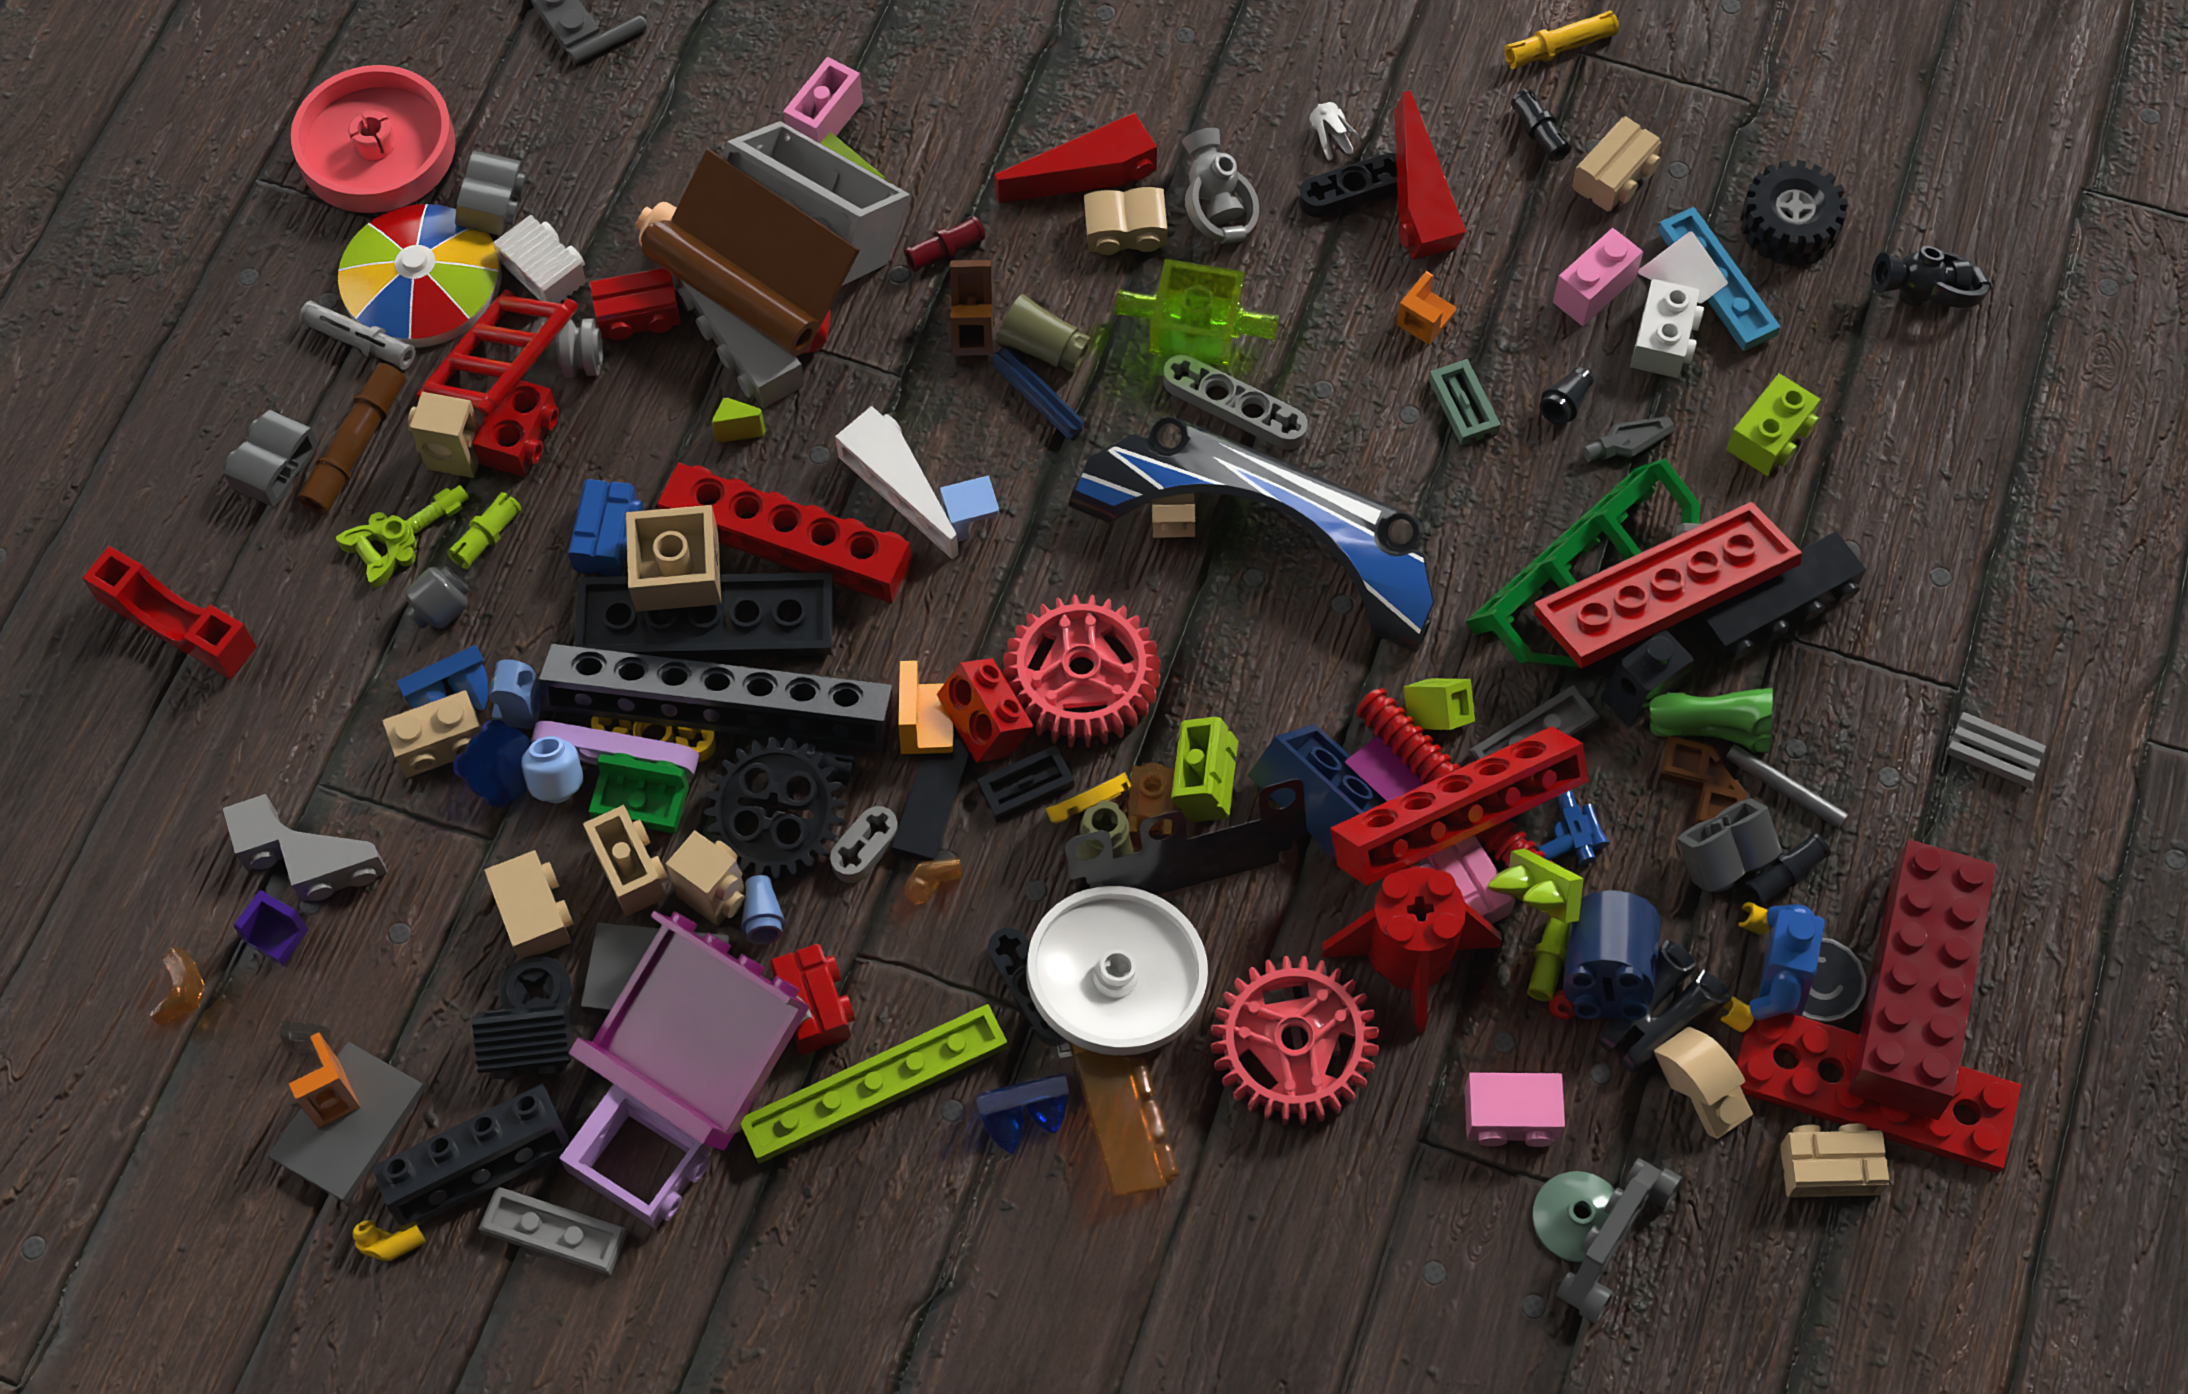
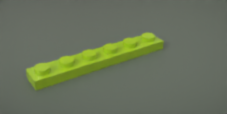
[740,1004,1008,1164]

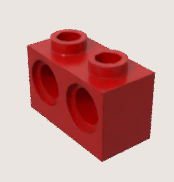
[472,380,559,478]
[936,658,1034,763]

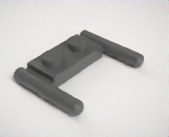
[531,0,648,65]

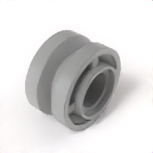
[556,318,603,378]

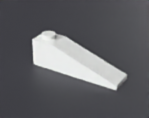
[835,406,959,560]

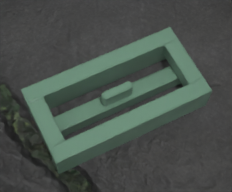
[1428,359,1501,446]

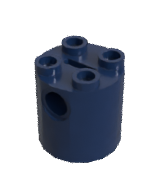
[1563,890,1661,1020]

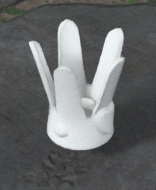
[1309,102,1361,161]

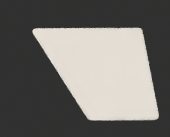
[1638,231,1728,303]

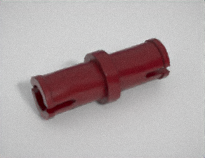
[904,216,985,272]

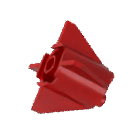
[1322,863,1502,1033]

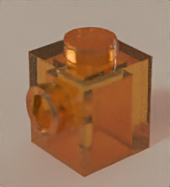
[1128,763,1175,835]

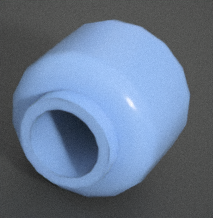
[522,736,583,803]

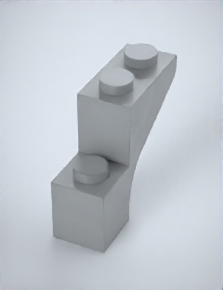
[223,794,388,902]

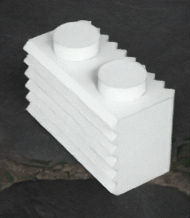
[493,215,586,303]

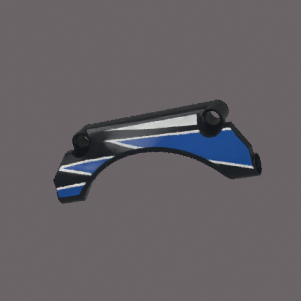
[1069,417,1436,653]

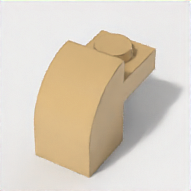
[1152,493,1195,538]
[1654,1027,1753,1139]

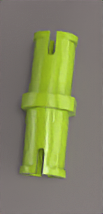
[447,492,521,570]
[1527,915,1570,1002]

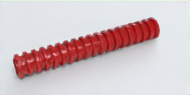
[1356,688,1555,869]

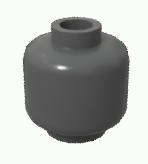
[405,566,469,629]

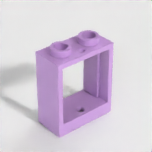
[559,1084,710,1229]

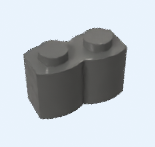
[455,150,526,236]
[224,410,318,507]
[1677,798,1782,893]

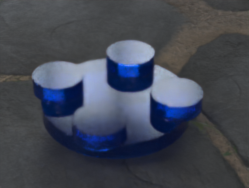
[453,720,532,808]

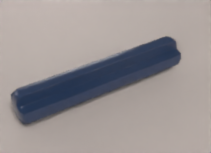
[992,347,1084,439]

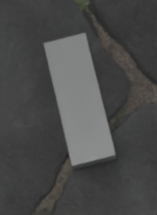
[479,1186,628,1276]

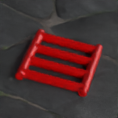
[415,289,578,417]

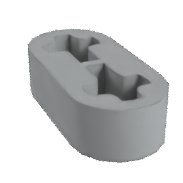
[830,806,898,883]

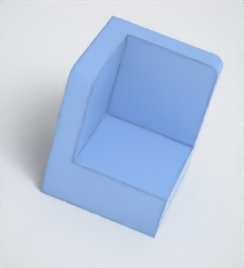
[940,475,999,542]

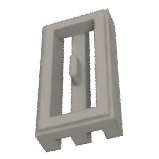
[1945,712,2046,788]

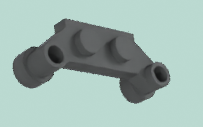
[1556,1158,1683,1325]

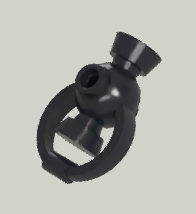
[1871,246,1991,308]

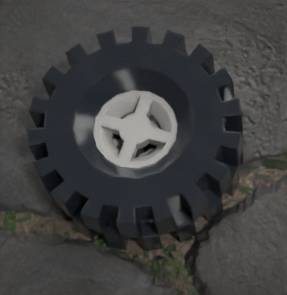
[1740,160,1848,266]

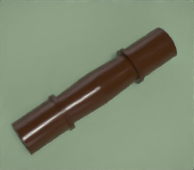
[297,363,406,515]

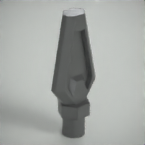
[1582,416,1675,462]

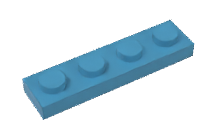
[1657,207,1781,351]

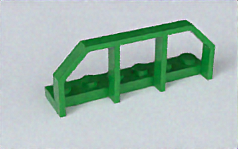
[1465,458,1700,670]

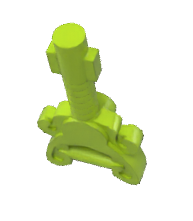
[336,485,469,588]

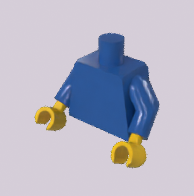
[1720,902,1825,1032]

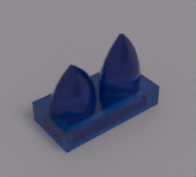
[973,1072,1069,1154]

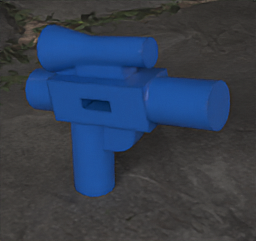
[1536,790,1610,865]

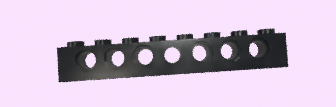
[539,644,892,752]

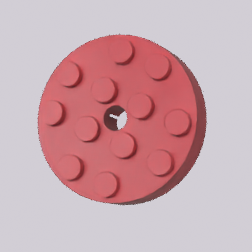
[291,65,455,213]

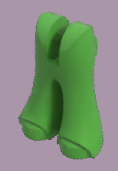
[1649,688,1773,753]

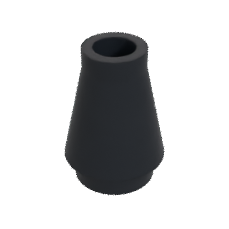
[1539,367,1593,425]

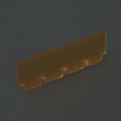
[1067,1040,1180,1197]

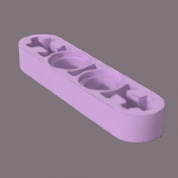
[530,721,699,780]

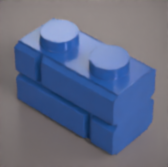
[568,479,643,576]

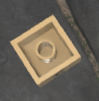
[626,505,721,612]

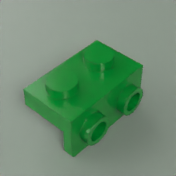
[589,753,689,834]

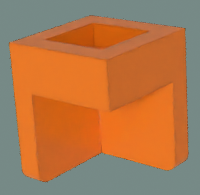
[1396,271,1456,345]

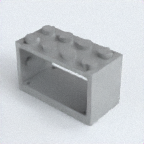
[722,121,910,285]

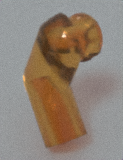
[904,857,962,904]

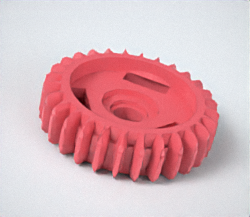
[1002,594,1161,748]
[1211,956,1379,1125]

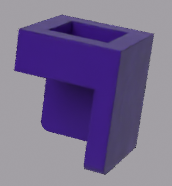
[234,890,309,966]

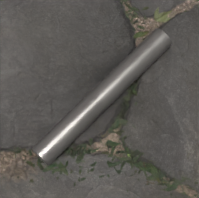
[1726,744,1848,829]

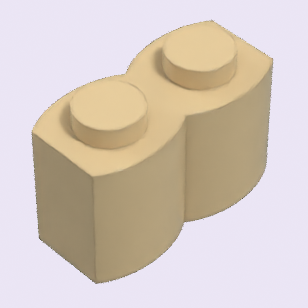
[1084,187,1168,255]

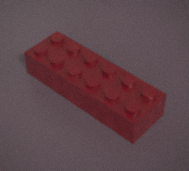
[1847,839,1996,1120]

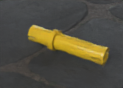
[1504,10,1619,69]

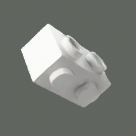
[1630,279,1704,378]

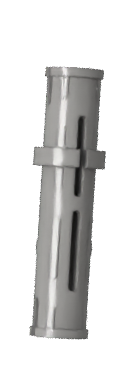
[299,300,416,370]

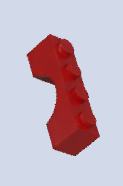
[82,546,257,680]

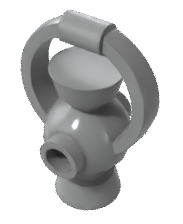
[1182,128,1259,244]

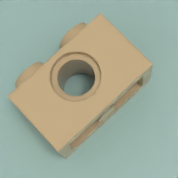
[408,392,480,478]

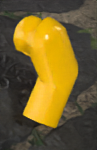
[352,1220,426,1261]

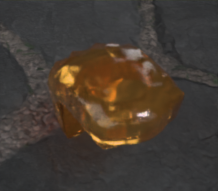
[150,947,204,1025]

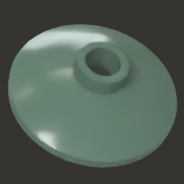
[1532,1171,1615,1263]

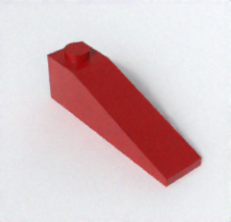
[1394,90,1466,260]
[994,112,1157,203]

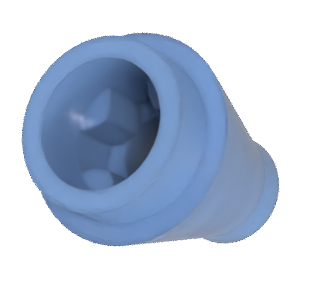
[741,875,786,945]

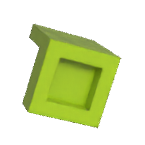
[1403,678,1475,730]

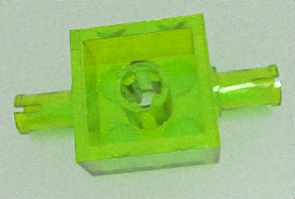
[1115,259,1279,366]

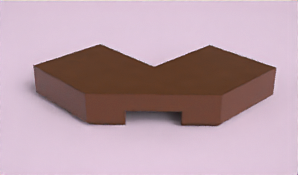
[1659,736,1747,825]

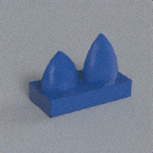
[396,645,489,710]

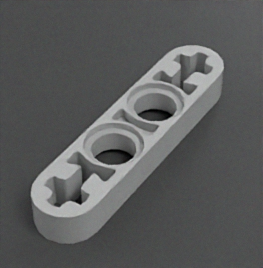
[1163,355,1308,450]

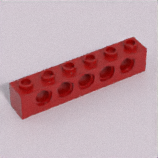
[657,462,912,603]
[1330,726,1589,886]

